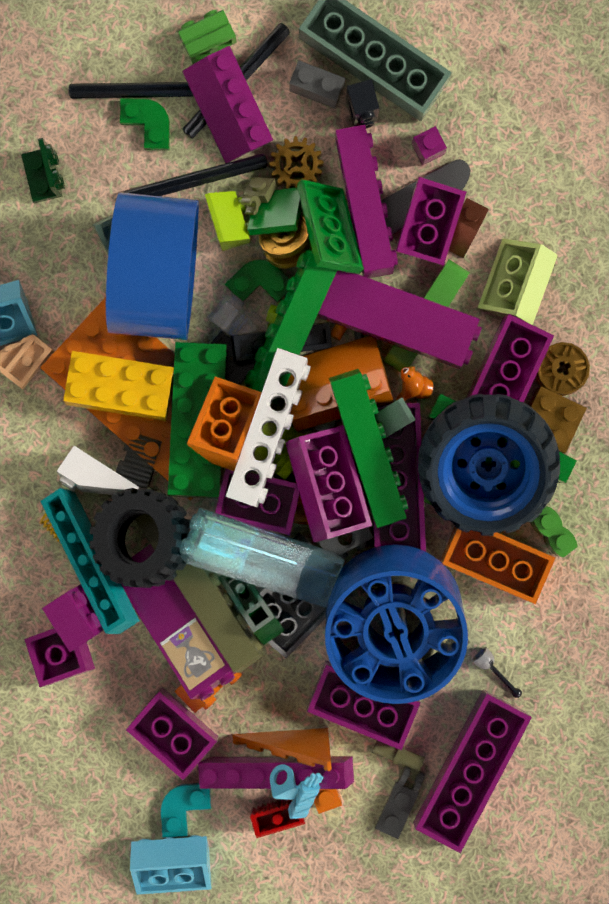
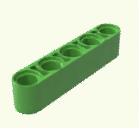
[383,259,470,372]

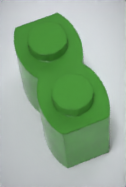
[530,506,578,558]

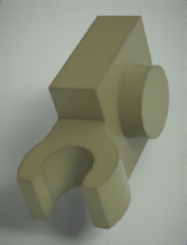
[241,177,277,215]

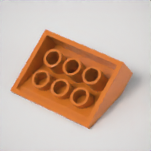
[285,336,394,431]

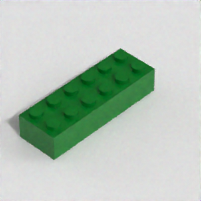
[167,342,226,499]

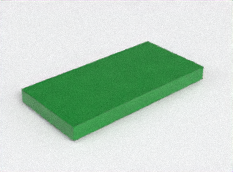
[297,179,364,274]

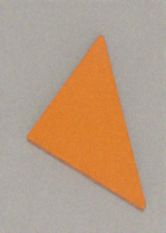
[232,728,332,771]

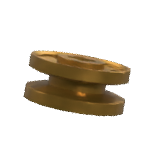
[259,215,312,269]
[535,342,590,396]

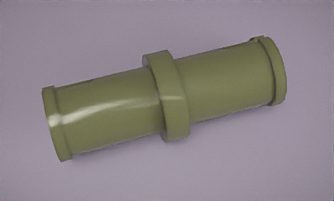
[372,740,425,772]

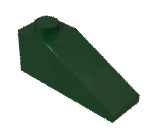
[218,567,285,645]

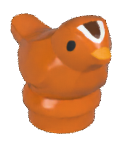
[396,366,433,401]

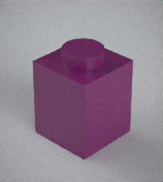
[411,126,447,166]

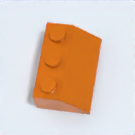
[187,377,262,471]

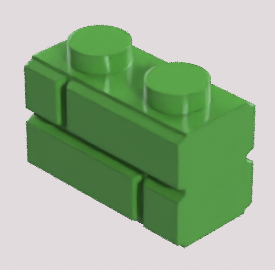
[178,10,237,64]

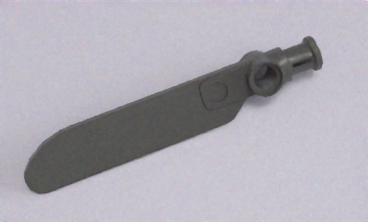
[351,159,471,234]

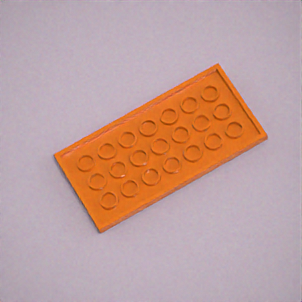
[40,297,193,501]

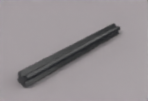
[183,23,290,139]
[68,82,194,99]
[123,153,268,196]

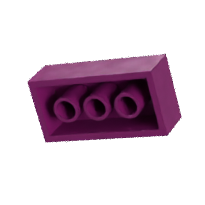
[285,426,372,542]
[307,660,421,750]

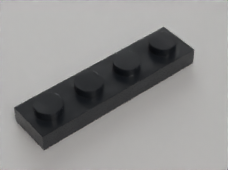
[231,322,332,361]

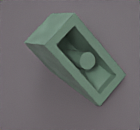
[374,398,415,437]

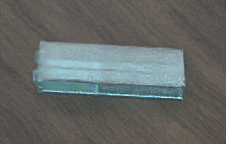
[180,508,345,607]

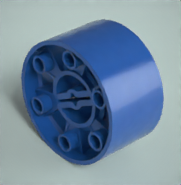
[106,192,199,340]
[325,545,468,704]

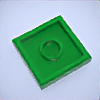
[247,188,302,235]

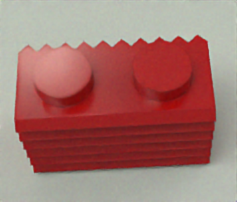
[250,799,306,838]

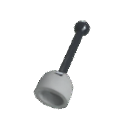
[472,647,522,698]

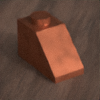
[448,198,489,258]

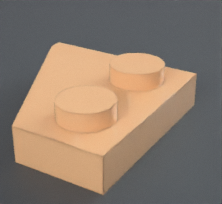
[0,334,54,389]

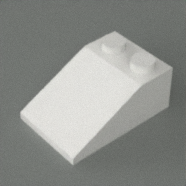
[57,446,139,495]

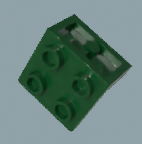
[21,138,65,204]

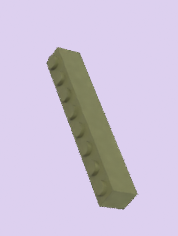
[135,487,265,673]

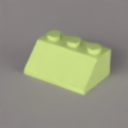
[478,238,558,325]

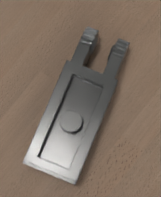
[375,766,425,839]

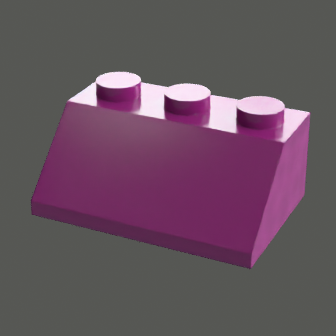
[396,177,467,266]

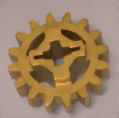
[269,136,324,189]

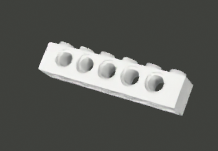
[226,348,311,507]

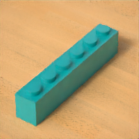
[40,488,140,634]

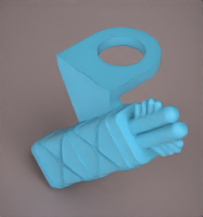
[270,764,323,819]

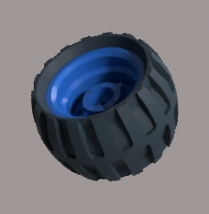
[418,394,560,536]

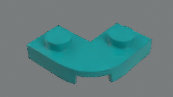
[161,783,211,838]

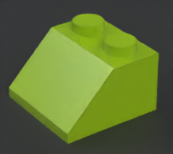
[205,191,251,251]

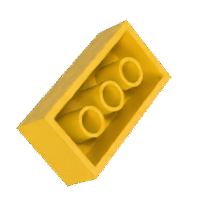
[63,351,174,421]

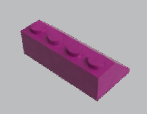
[182,46,273,163]
[466,314,554,402]

